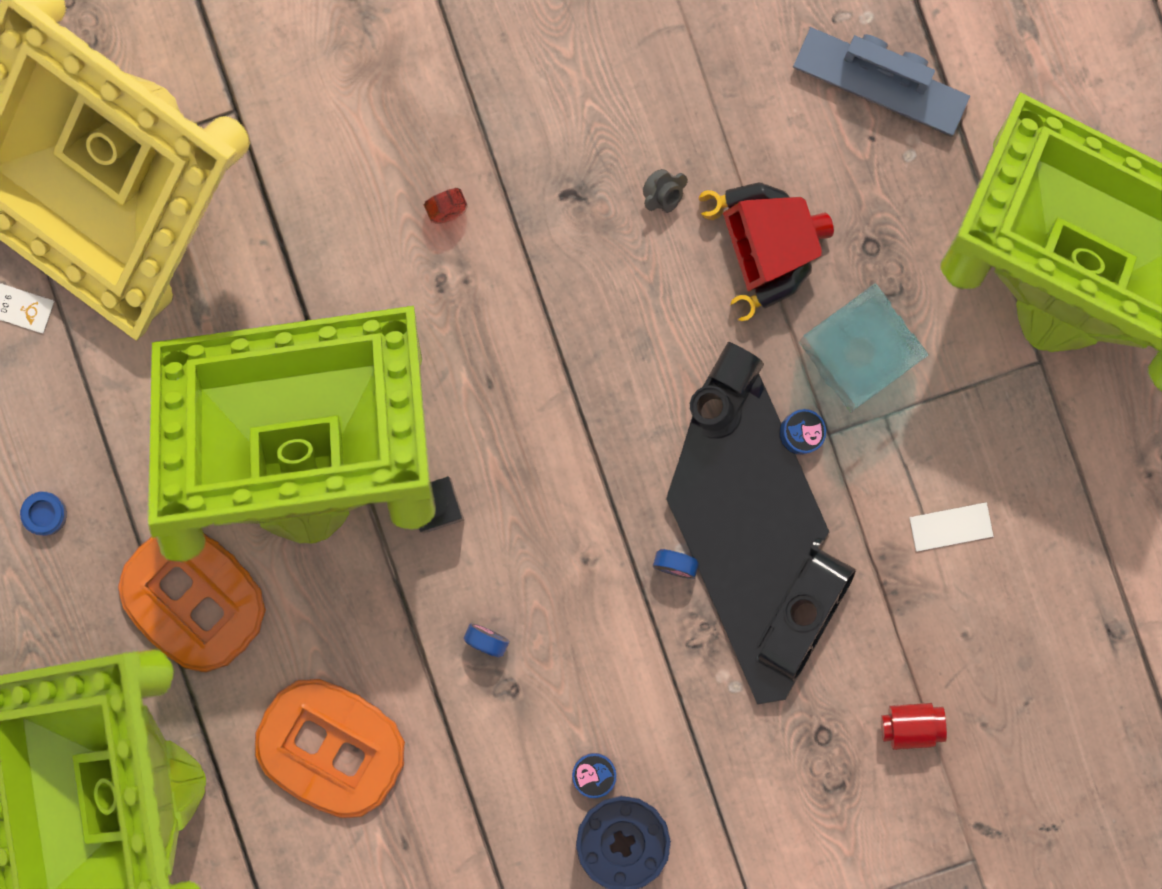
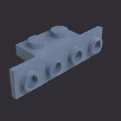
[793,27,970,137]

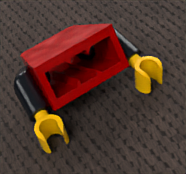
[698,182,834,321]

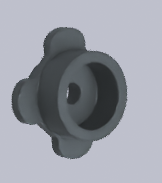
[643,169,688,213]

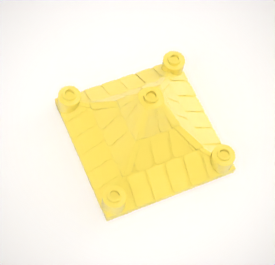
[0,0,250,341]

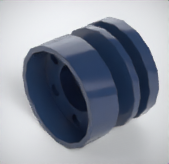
[576,796,671,889]

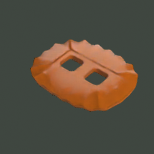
[118,532,266,673]
[255,679,405,818]

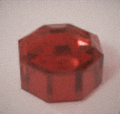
[423,188,468,224]

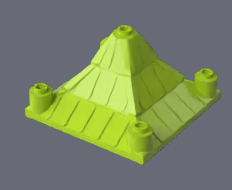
[940,92,1162,391]
[148,306,435,561]
[0,649,206,889]

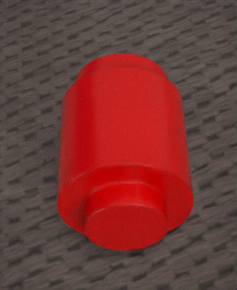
[881,703,947,750]

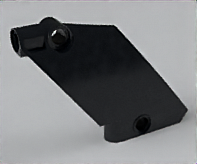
[666,342,856,705]

